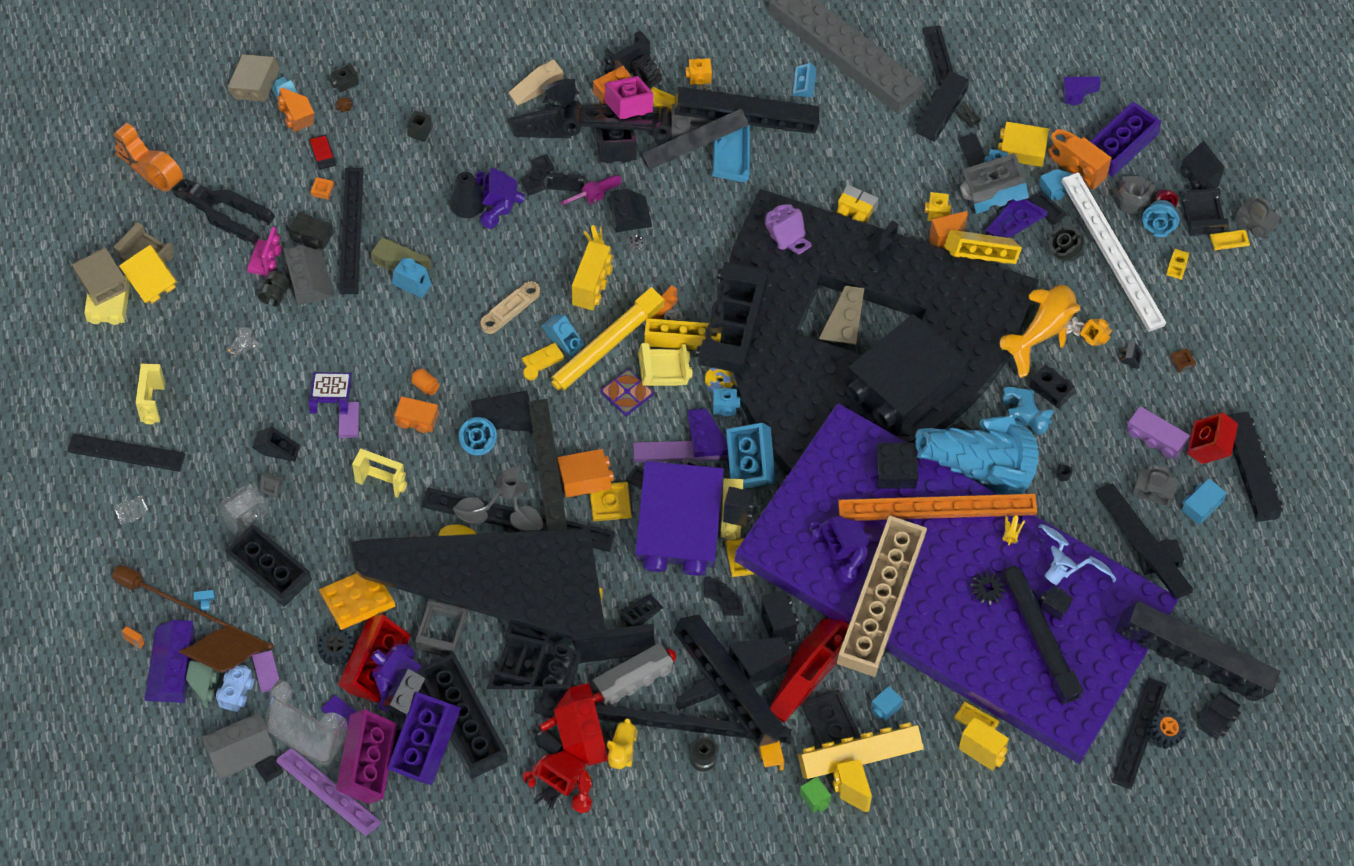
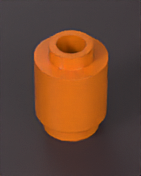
[411,368,440,396]

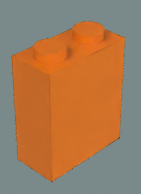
[557,449,614,498]

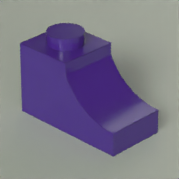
[1062,77,1101,106]

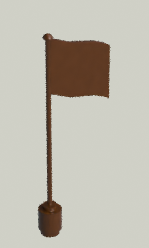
[112,565,274,673]

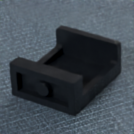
[604,30,650,74]
[1182,188,1229,236]

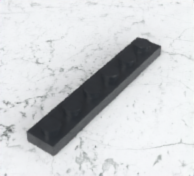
[68,433,186,472]

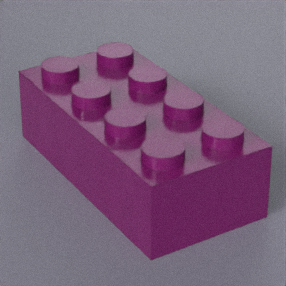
[336,709,397,804]

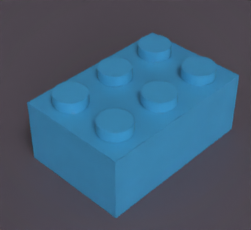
[726,423,776,489]

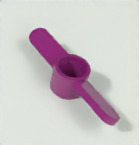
[561,175,622,206]

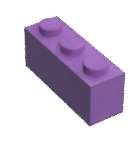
[1126,406,1190,460]

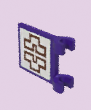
[308,372,352,414]

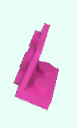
[247,227,282,276]

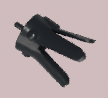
[535,785,562,810]

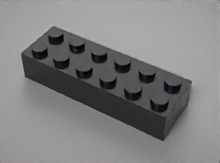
[418,653,508,779]

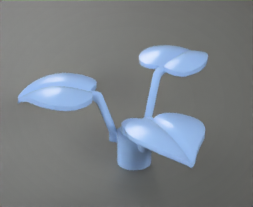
[1038,524,1116,585]

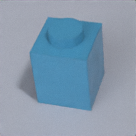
[871,686,903,722]

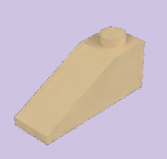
[508,60,563,106]

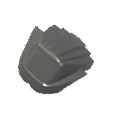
[1114,176,1156,215]

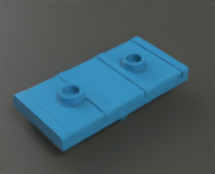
[712,120,750,182]

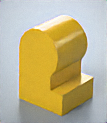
[1166,248,1189,280]

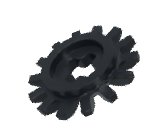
[970,571,1006,605]

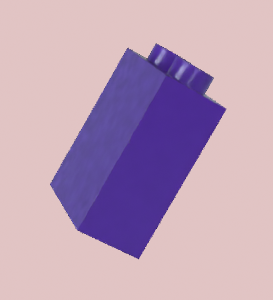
[635,461,724,576]

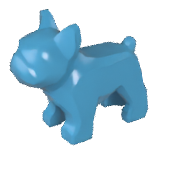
[1002,387,1054,435]

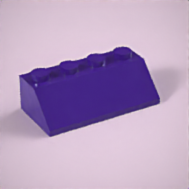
[145,620,196,703]

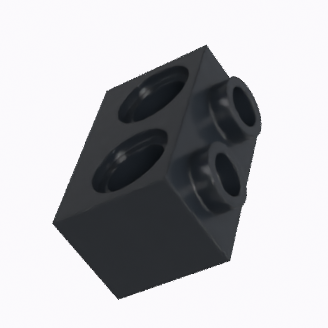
[1029,364,1075,409]

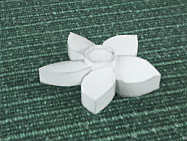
[1067,317,1085,336]

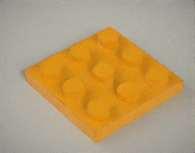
[319,573,395,630]

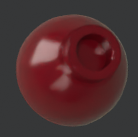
[1154,189,1179,208]

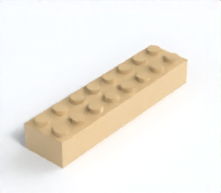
[837,515,927,677]

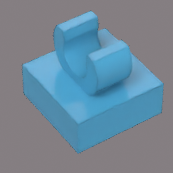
[193,590,216,611]

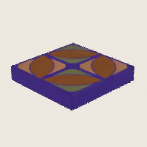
[600,368,654,417]

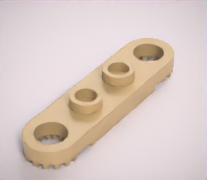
[480,281,540,334]

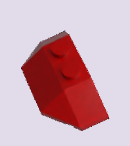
[554,683,608,766]

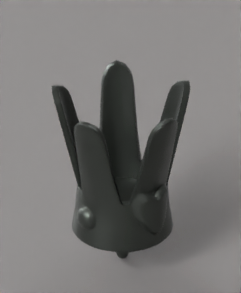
[956,103,981,129]

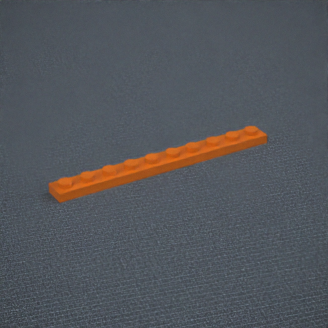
[838,494,1037,521]

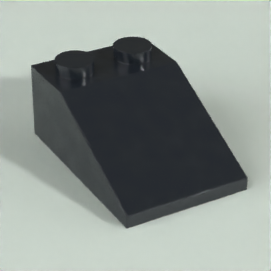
[595,117,637,163]

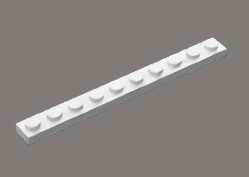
[1061,173,1166,332]

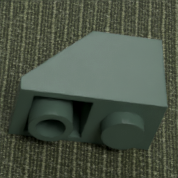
[186,661,218,708]

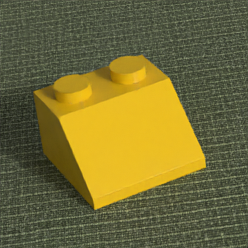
[832,759,872,812]

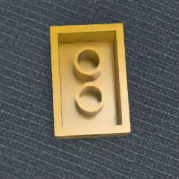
[572,241,613,311]

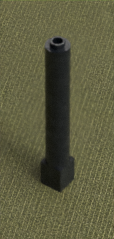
[1003,566,1084,705]

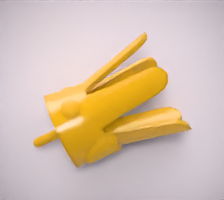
[583,225,605,245]
[1002,515,1025,545]

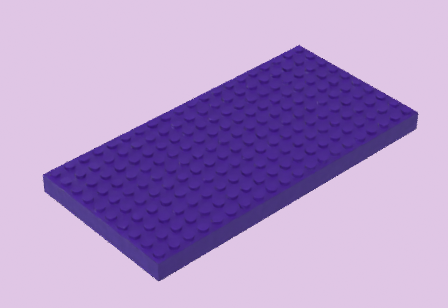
[734,403,1179,764]

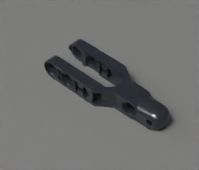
[172,178,275,245]

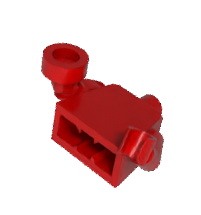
[523,751,593,813]

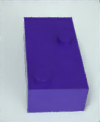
[1090,101,1161,177]
[387,692,461,785]

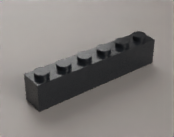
[1228,411,1283,522]

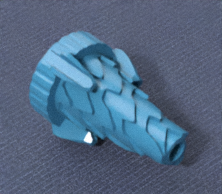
[915,416,1039,495]

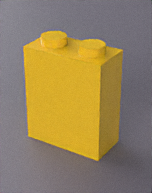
[998,122,1049,167]
[119,245,178,304]

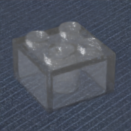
[218,483,268,538]

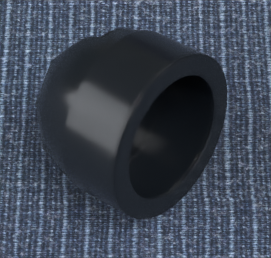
[1056,464,1072,482]

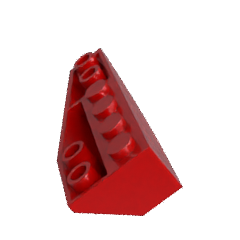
[770,619,849,723]

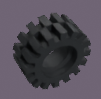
[631,54,662,89]

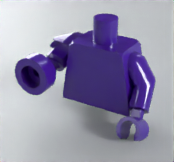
[475,167,525,229]
[810,516,873,583]
[370,644,421,712]

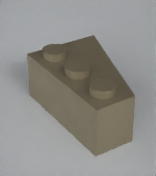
[819,286,864,346]

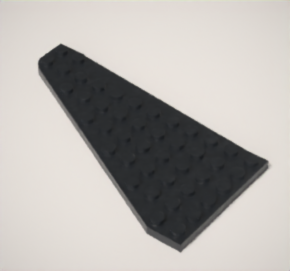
[351,527,606,641]

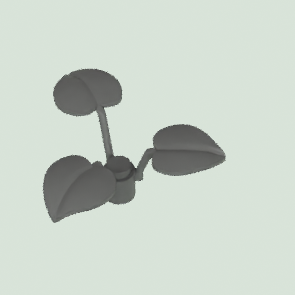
[453,465,543,532]

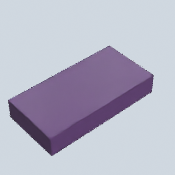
[339,402,359,438]
[252,650,281,693]

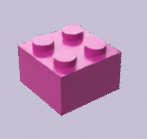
[605,76,653,119]

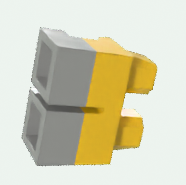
[836,184,879,223]

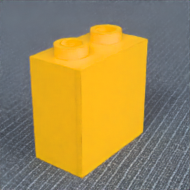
[959,717,1009,771]

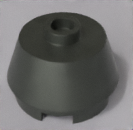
[1048,226,1084,262]

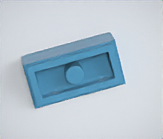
[793,63,816,97]

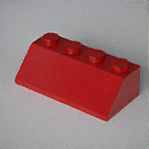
[338,614,411,703]

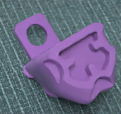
[765,204,812,254]

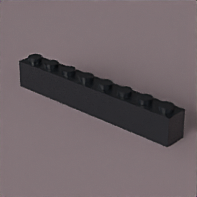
[674,87,819,134]
[674,614,785,747]

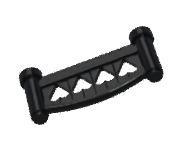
[563,101,672,142]

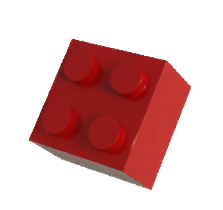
[1187,412,1238,464]

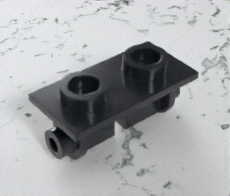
[547,171,585,192]

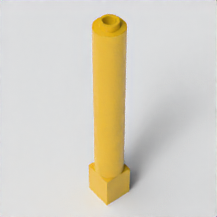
[551,287,665,391]

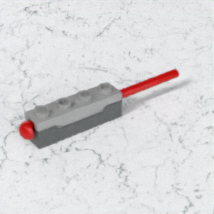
[539,643,677,732]

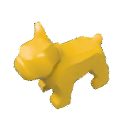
[607,719,638,769]

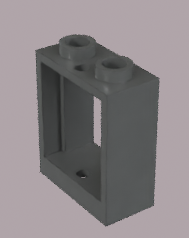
[415,600,468,657]

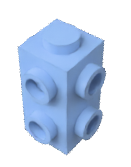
[216,665,254,712]

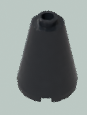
[449,172,485,219]

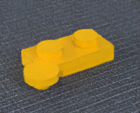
[522,343,564,381]

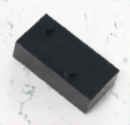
[225,523,312,607]

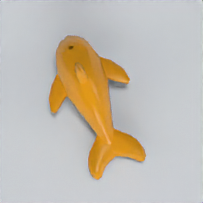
[1000,284,1080,378]

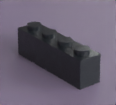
[915,71,969,142]

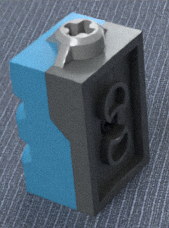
[960,153,1029,214]

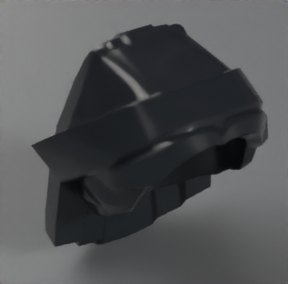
[542,79,580,109]

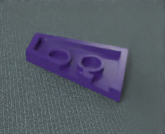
[986,199,1047,238]
[687,409,728,457]

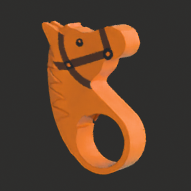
[113,123,183,191]

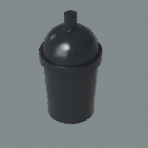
[532,729,565,754]

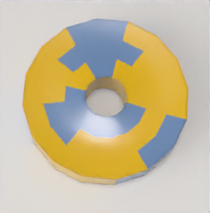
[705,368,734,393]

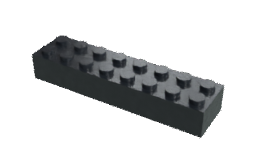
[1115,601,1281,701]

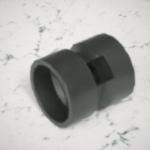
[257,272,290,307]
[690,737,717,772]

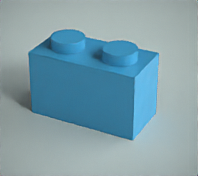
[1182,479,1227,525]

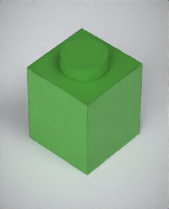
[799,777,831,813]

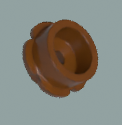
[336,98,353,113]

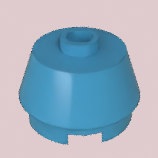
[1142,200,1179,237]
[459,417,497,455]

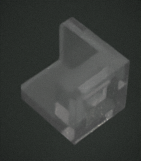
[114,495,149,525]

